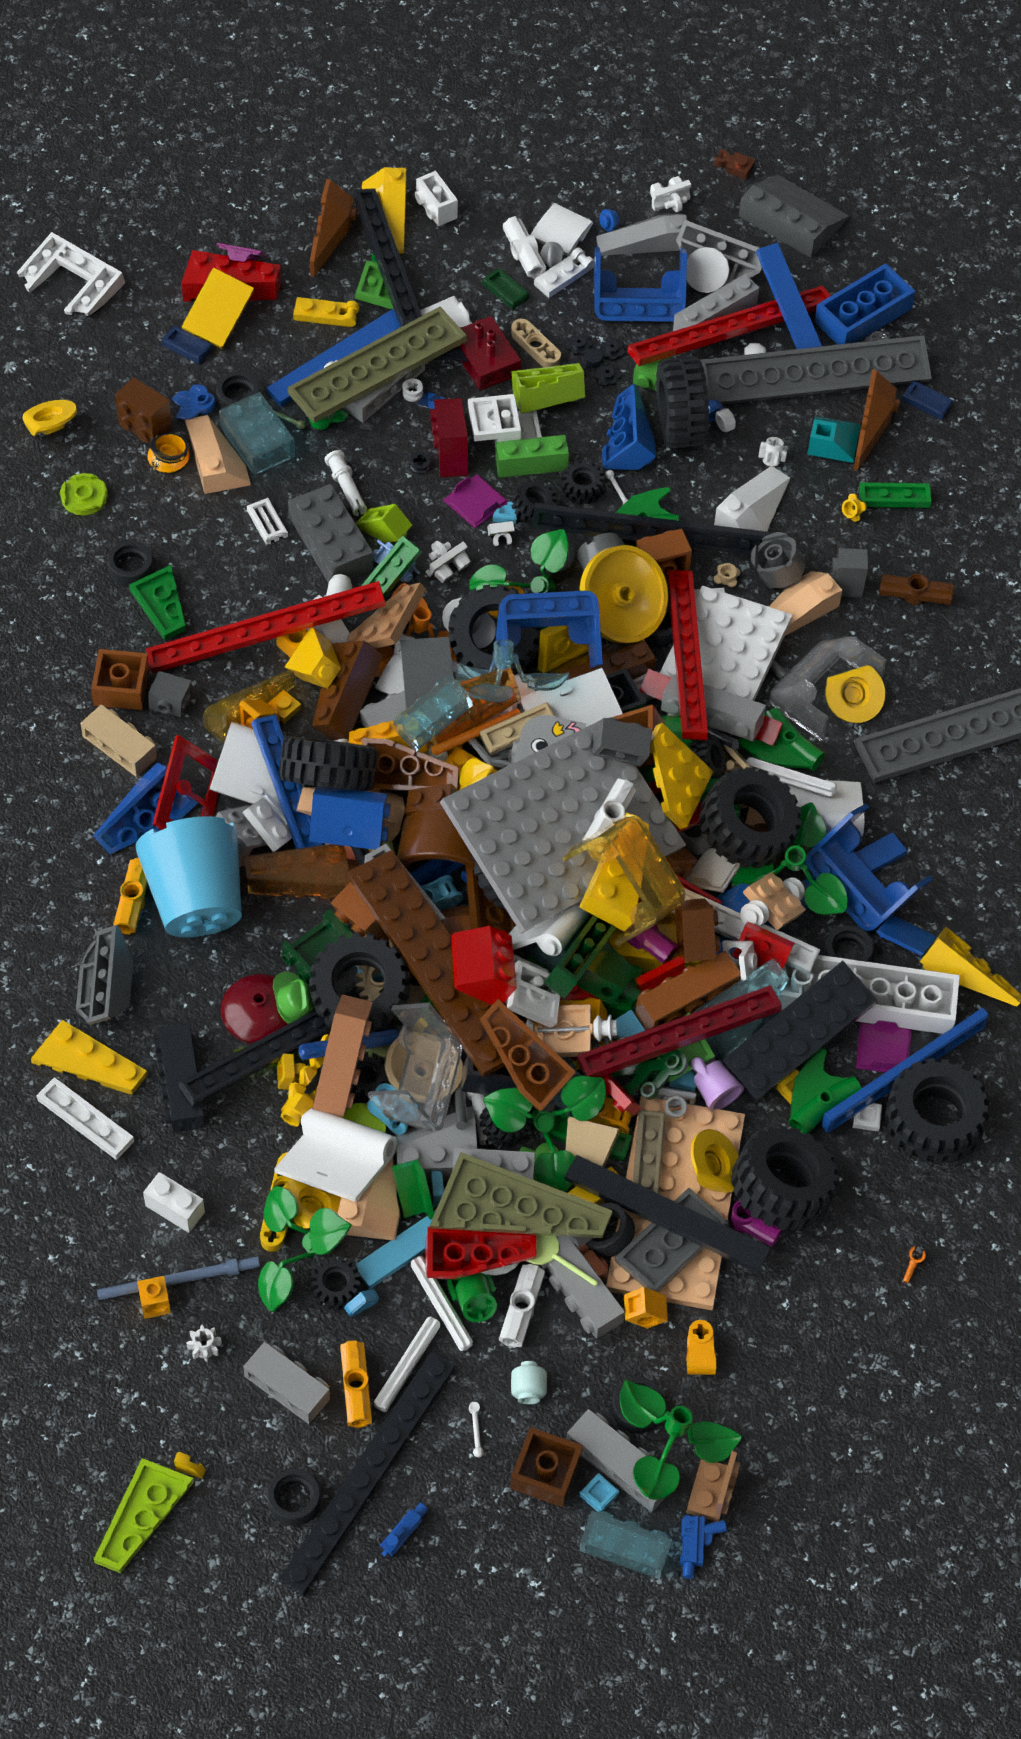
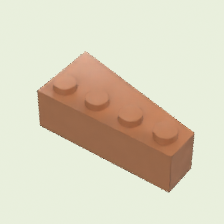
[313,994,373,1117]

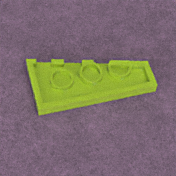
[94,1458,194,1573]

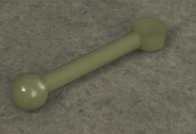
[263,405,306,429]

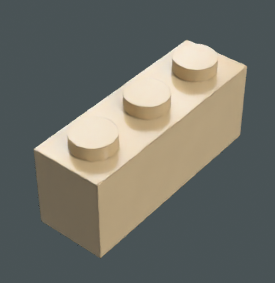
[81,704,157,777]

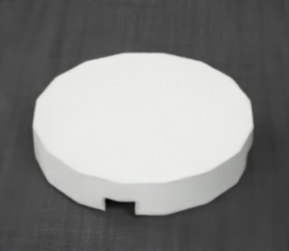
[686,247,730,293]

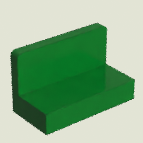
[391,1159,434,1220]

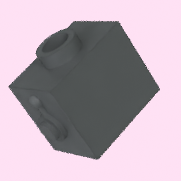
[148,671,191,717]

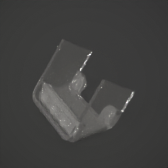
[769,636,886,741]
[368,1003,462,1131]

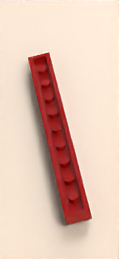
[628,285,831,366]
[668,570,708,740]
[146,581,386,673]

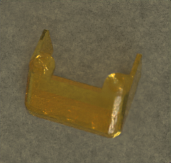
[562,815,686,946]

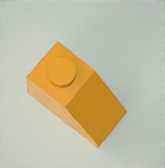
[239,699,280,729]

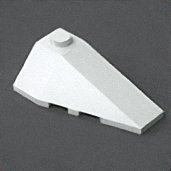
[714,466,790,532]

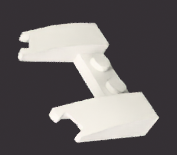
[17,232,125,316]

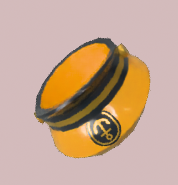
[147,433,190,473]

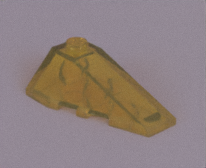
[203,669,295,744]

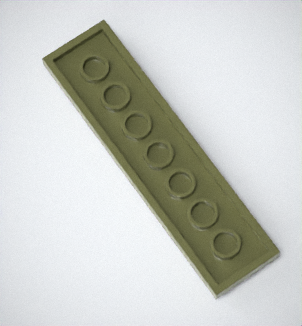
[288,306,467,423]

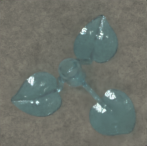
[456,640,569,702]

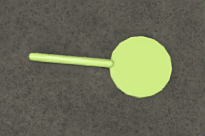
[527,1234,598,1286]

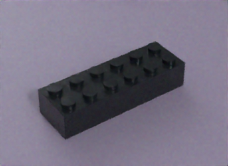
[722,960,877,1104]

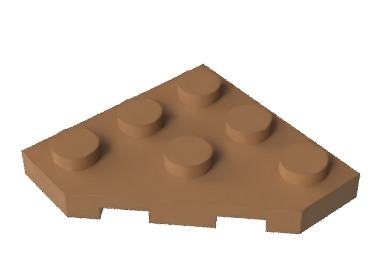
[347,583,426,649]

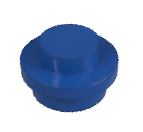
[599,209,619,232]

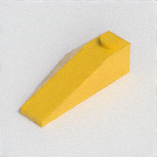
[362,167,406,253]
[920,927,1021,1007]

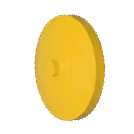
[580,545,668,643]

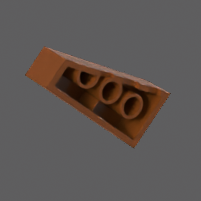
[635,951,741,1031]

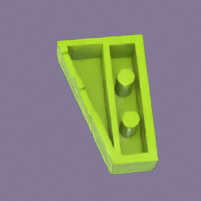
[512,363,585,414]

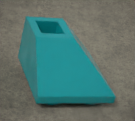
[807,416,861,463]

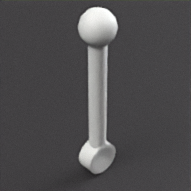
[605,470,628,504]
[469,1402,484,1458]

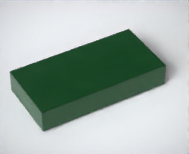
[482,268,529,310]

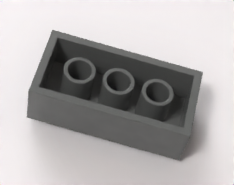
[288,484,373,583]

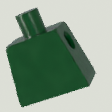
[576,942,642,1005]

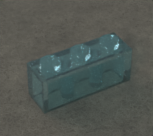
[393,675,473,752]
[579,1511,672,1579]

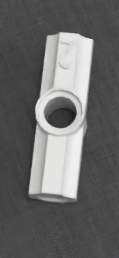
[503,216,546,279]
[582,778,637,852]
[499,1264,545,1348]

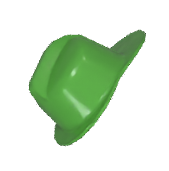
[273,972,315,1024]

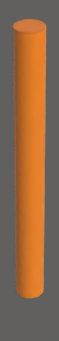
[431,708,521,756]

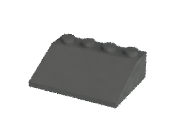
[739,174,849,258]

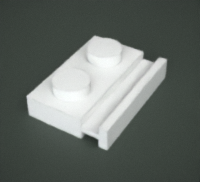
[242,794,292,852]

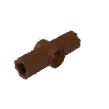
[879,574,954,605]

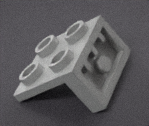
[216,805,267,867]

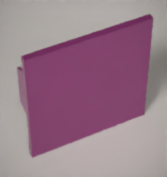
[217,243,269,262]
[443,474,509,528]
[856,1020,912,1073]

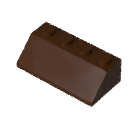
[546,639,655,685]

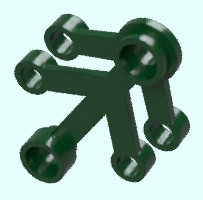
[610,1037,687,1100]

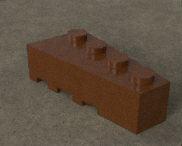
[312,640,383,741]

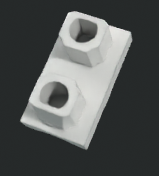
[650,176,692,212]
[426,541,471,583]

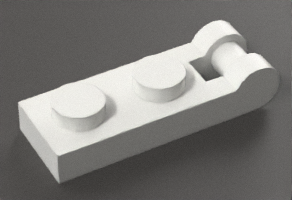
[534,247,594,298]

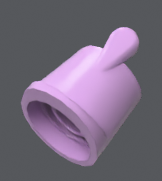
[691,1057,744,1111]

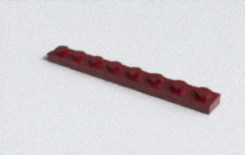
[577,985,782,1077]

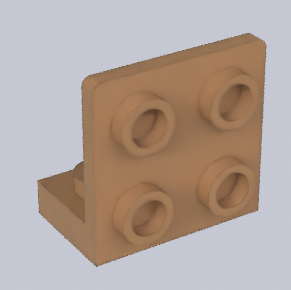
[686,1451,740,1522]

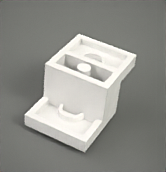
[468,394,542,448]
[504,955,560,1028]

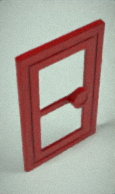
[153,735,219,830]

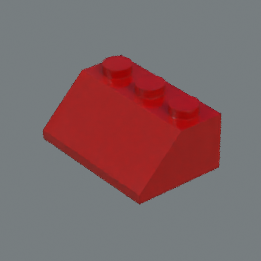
[451,926,517,1005]

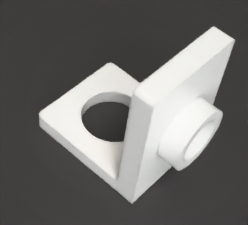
[722,940,757,980]

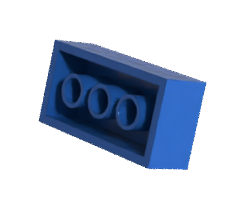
[814,263,915,345]

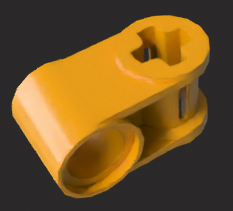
[586,1096,634,1134]
[687,1320,716,1375]

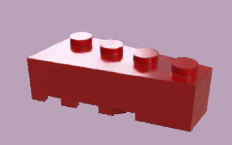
[181,250,281,302]

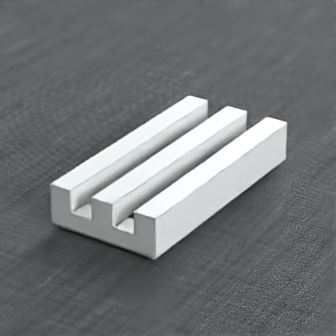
[247,498,288,545]

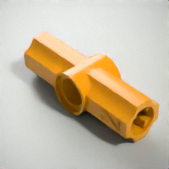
[113,858,148,935]
[340,1340,372,1428]

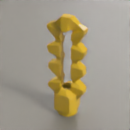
[281,1034,329,1127]

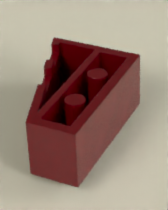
[430,398,468,477]

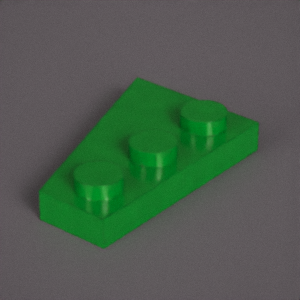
[129,565,186,641]

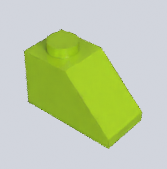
[356,504,412,543]

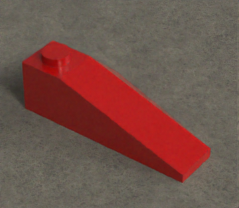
[425,1227,536,1279]

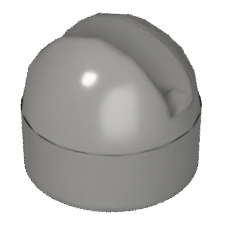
[665,1096,687,1118]

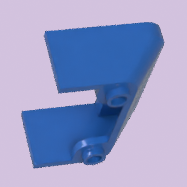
[594,247,687,322]
[496,591,603,673]
[806,804,933,931]

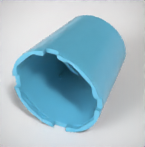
[136,816,242,938]

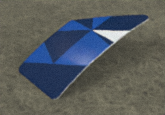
[418,392,446,409]

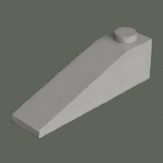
[596,214,687,256]

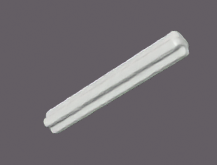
[746,757,836,797]
[411,1256,473,1351]
[374,1317,440,1412]

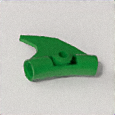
[616,487,679,521]
[738,708,825,771]
[788,1049,862,1135]

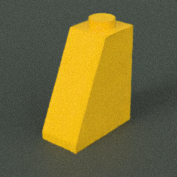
[285,627,341,689]

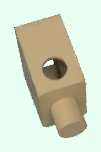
[566,1117,620,1167]

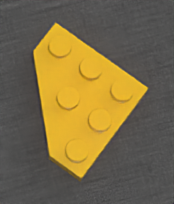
[649,723,713,829]

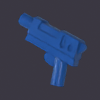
[380,1503,428,1557]
[680,1515,727,1579]

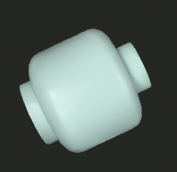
[511,1361,547,1404]

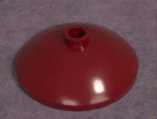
[221,974,288,1044]

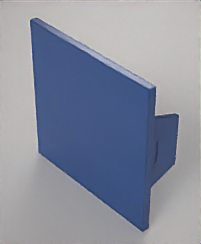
[876,915,937,959]

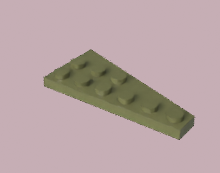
[430,1152,612,1238]

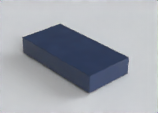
[162,325,213,365]
[902,381,954,420]

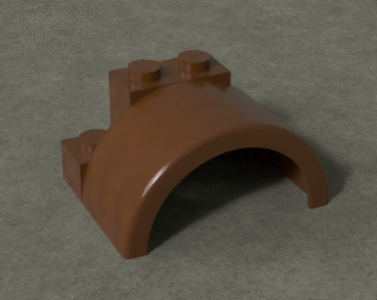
[397,784,475,871]

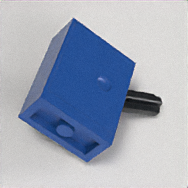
[309,786,391,865]

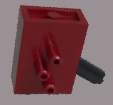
[433,316,521,391]

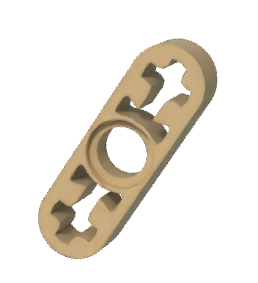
[511,319,561,367]

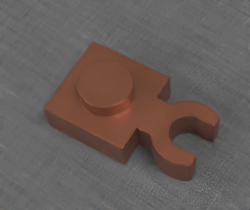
[714,149,755,180]
[574,1243,609,1283]

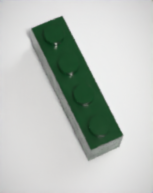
[544,915,616,999]

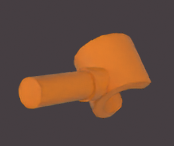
[903,1246,926,1283]

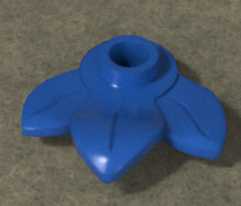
[172,384,215,420]

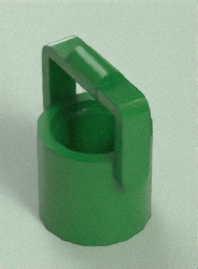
[447,1272,497,1322]

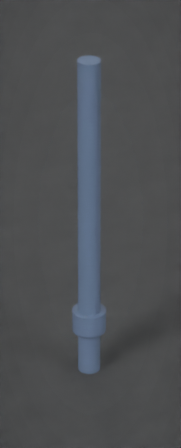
[97,1256,260,1300]

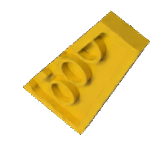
[31,1020,148,1095]

